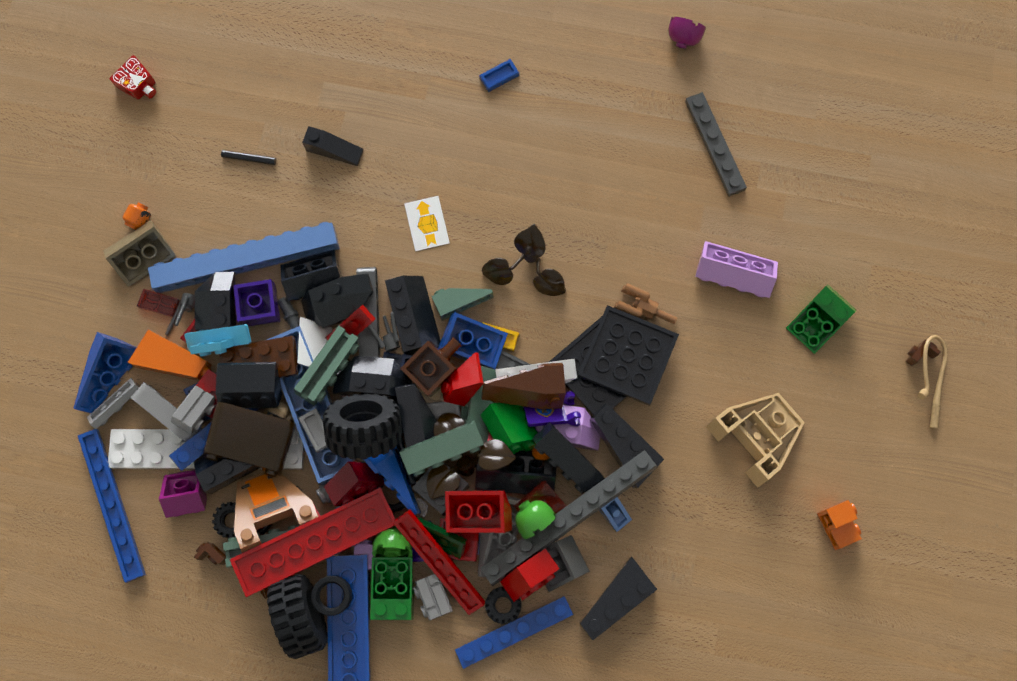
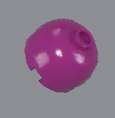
[668,17,706,49]

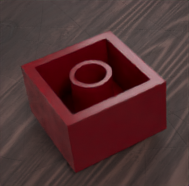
[324,461,384,506]

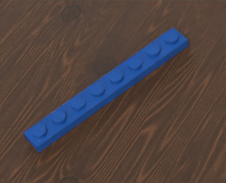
[78,429,146,583]

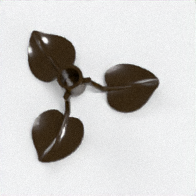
[482,224,566,296]
[426,413,516,500]

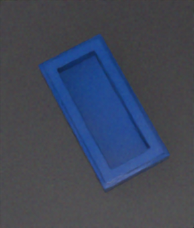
[479,59,519,92]

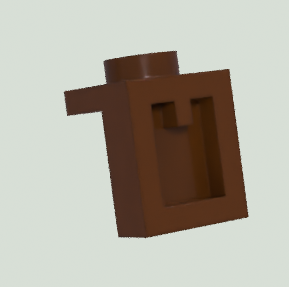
[194,542,226,565]

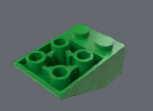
[786,285,857,354]
[370,557,414,620]

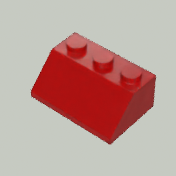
[445,491,512,533]

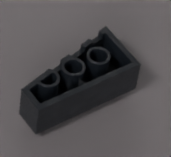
[590,404,664,488]

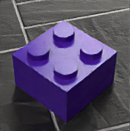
[233,279,280,327]

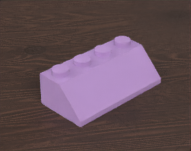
[695,241,778,298]

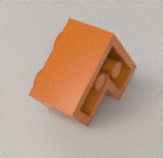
[817,500,862,550]

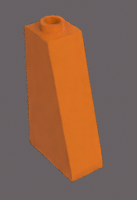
[128,329,212,381]

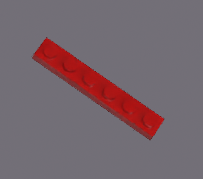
[393,509,485,615]

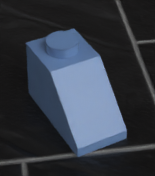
[599,497,632,532]

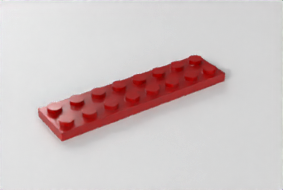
[229,487,395,597]

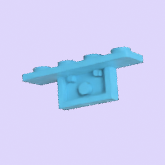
[184,324,252,356]

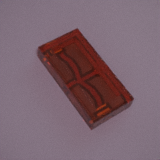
[137,289,180,318]

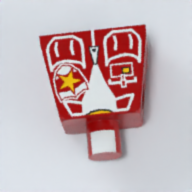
[109,55,156,100]

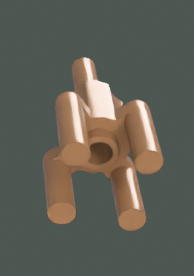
[614,283,677,324]

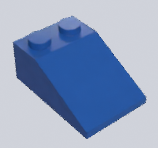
[438,312,508,369]

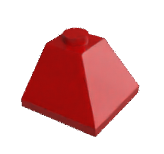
[441,352,483,406]

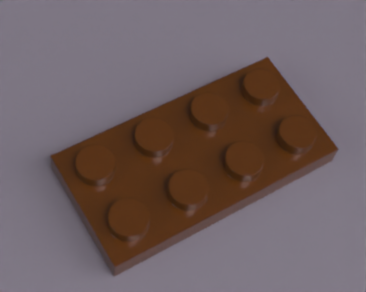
[219,336,299,378]

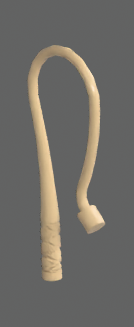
[918,335,948,429]

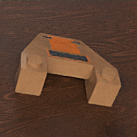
[234,471,319,553]

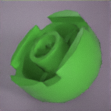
[515,500,556,539]
[372,526,413,557]

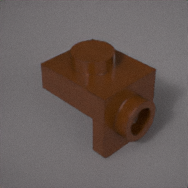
[906,340,941,366]

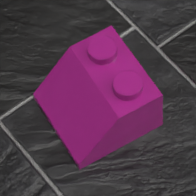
[159,470,207,518]

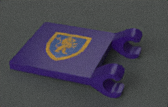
[523,391,581,427]

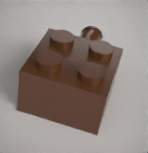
[400,337,462,397]

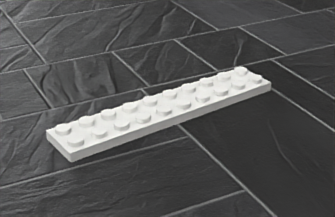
[108,429,304,470]

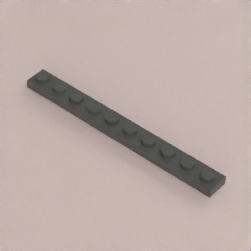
[481,450,658,586]

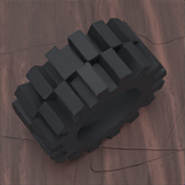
[212,502,236,538]
[485,587,522,624]

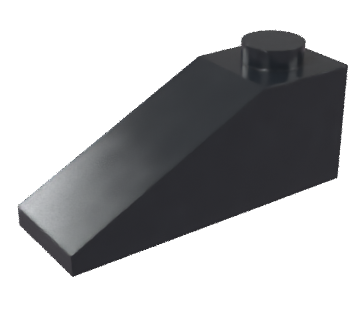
[302,126,363,166]

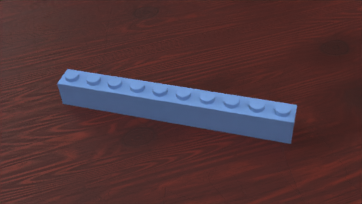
[148,222,340,294]

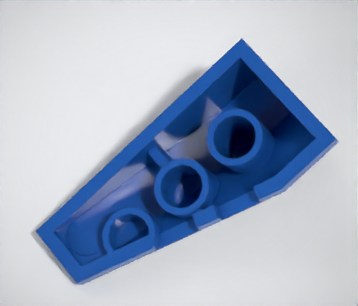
[73,332,137,413]
[364,447,421,515]

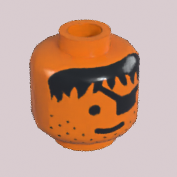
[122,202,151,230]

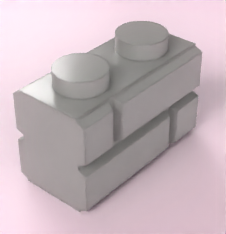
[171,386,216,434]
[413,574,453,621]

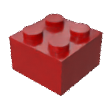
[500,548,560,602]

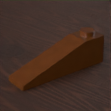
[481,363,566,409]

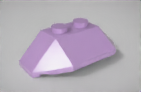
[534,405,600,451]

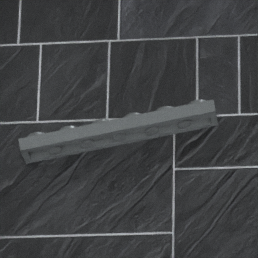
[685,92,747,196]

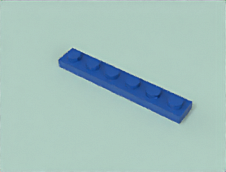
[169,408,259,471]
[455,596,573,669]

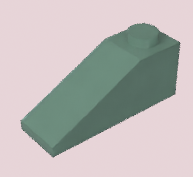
[431,288,494,321]

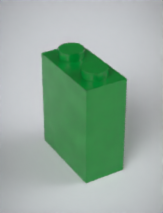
[480,402,538,454]

